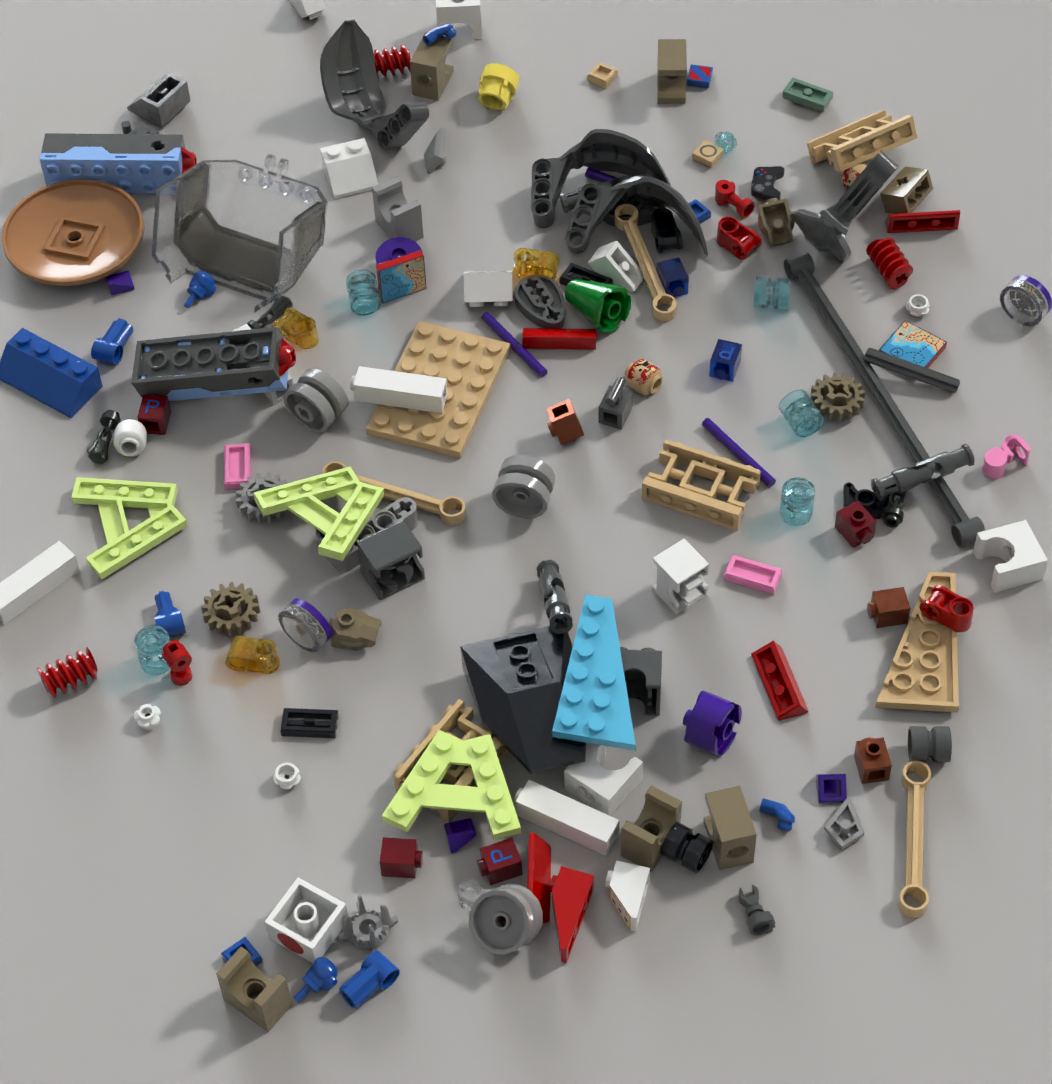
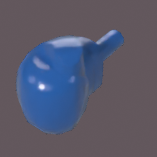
[184,270,216,309]
[293,957,338,1003]

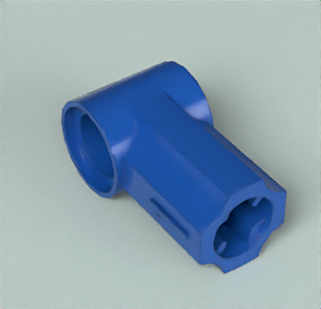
[91,318,134,365]
[339,950,400,1009]

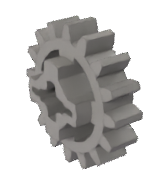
[236,472,288,524]

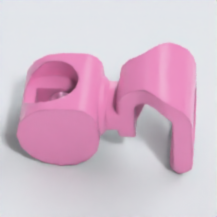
[982,434,1031,479]

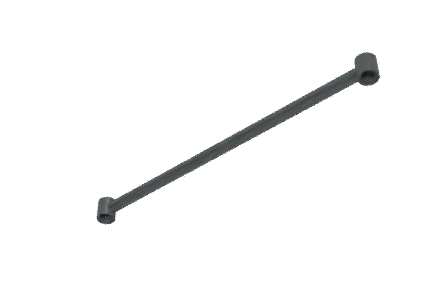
[783,252,985,547]

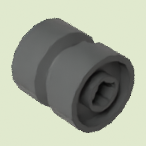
[908,726,952,762]

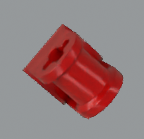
[716,216,762,260]
[919,585,974,632]

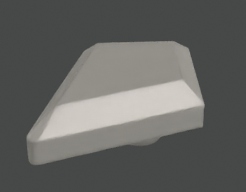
[424,128,446,173]
[824,798,864,850]

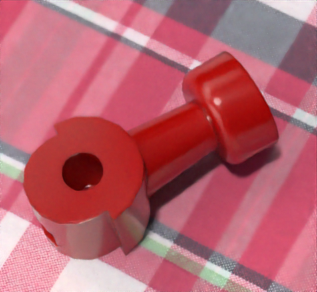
[715,180,755,218]
[161,640,192,686]

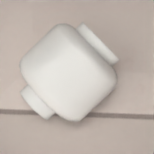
[113,419,147,457]

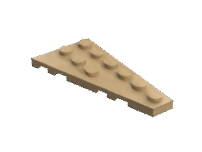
[875,571,959,713]

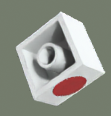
[265,877,348,964]

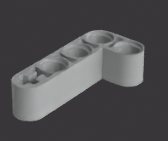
[316,497,418,572]

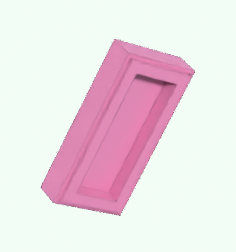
[224,443,251,490]
[724,555,782,595]

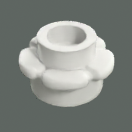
[906,294,930,317]
[134,704,161,730]
[273,763,301,789]

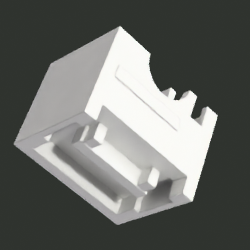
[652,539,709,615]

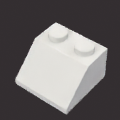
[320,138,378,199]
[463,270,513,307]

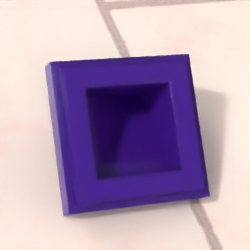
[106,270,135,295]
[816,774,847,803]
[444,818,476,853]

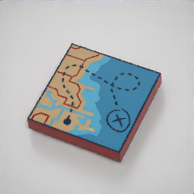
[376,250,427,304]
[879,320,947,368]

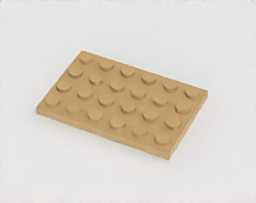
[366,321,511,458]

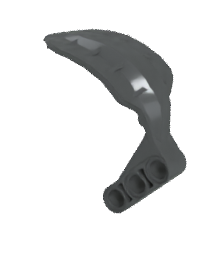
[320,19,429,149]
[531,129,671,228]
[789,151,899,263]
[565,176,708,258]

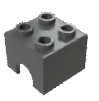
[357,520,425,600]
[620,647,662,715]

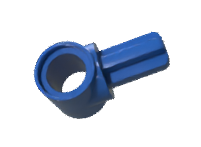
[154,590,186,640]

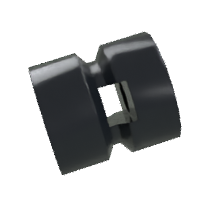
[660,822,714,873]

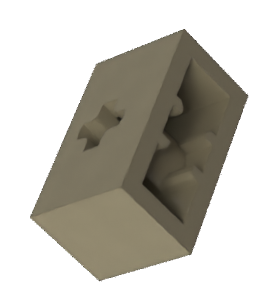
[880,166,933,214]

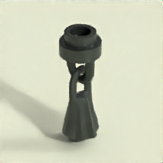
[246,296,293,329]
[87,410,121,464]
[882,491,907,527]

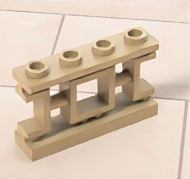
[807,110,918,172]
[642,440,761,531]
[393,699,508,823]

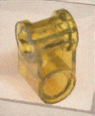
[513,248,560,280]
[271,307,319,349]
[225,636,280,674]

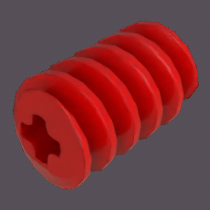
[373,45,411,78]
[866,238,913,290]
[37,647,98,698]

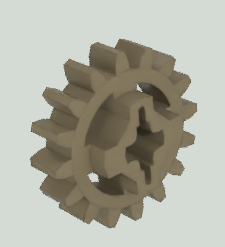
[810,373,865,422]
[201,582,260,636]

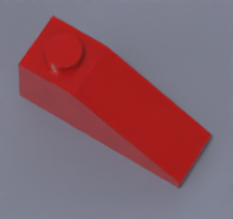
[549,866,594,963]

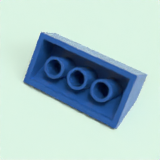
[0,328,103,418]

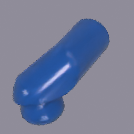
[423,24,457,46]
[759,798,795,832]

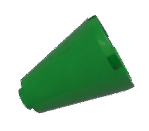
[565,279,631,333]

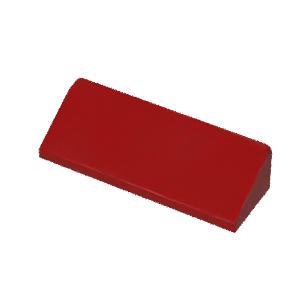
[885,210,961,233]
[522,328,596,350]
[751,640,809,721]
[527,832,551,923]

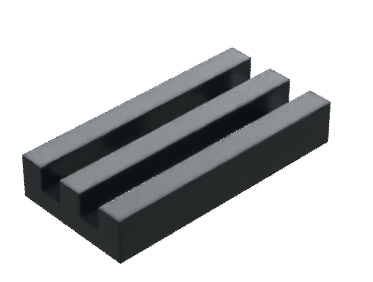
[559,263,613,286]
[280,708,339,738]

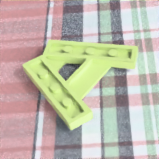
[254,466,384,561]
[71,477,188,580]
[382,730,521,840]

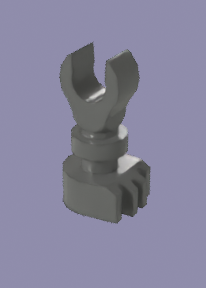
[739,885,775,935]

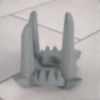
[338,895,398,952]

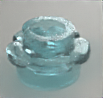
[715,131,737,153]

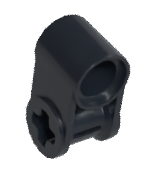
[651,208,683,254]

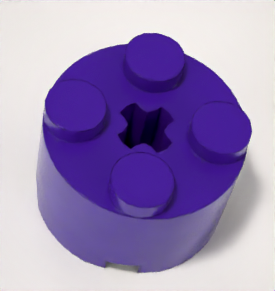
[683,691,742,755]

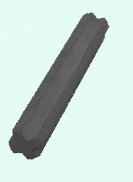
[864,348,960,393]

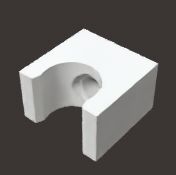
[436,0,482,40]
[973,520,1048,593]
[564,743,643,816]

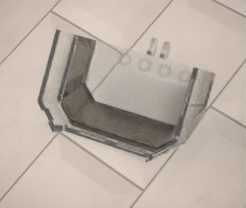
[152,154,328,313]

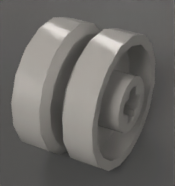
[283,368,348,433]
[492,455,555,519]
[469,884,543,955]

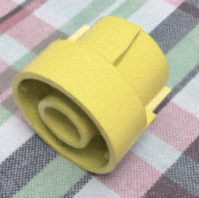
[478,63,520,110]

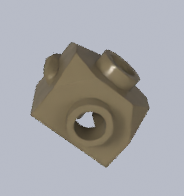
[758,198,795,246]
[329,607,382,651]

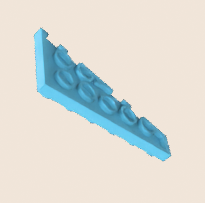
[552,595,636,751]

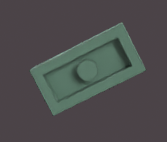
[782,77,833,112]

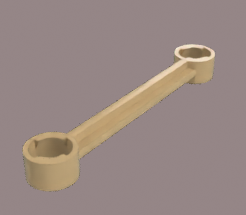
[614,204,677,322]
[322,461,466,526]
[898,760,931,918]

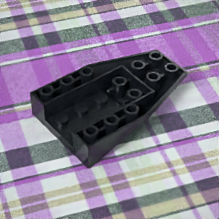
[460,626,586,774]

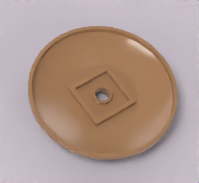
[2,179,144,286]

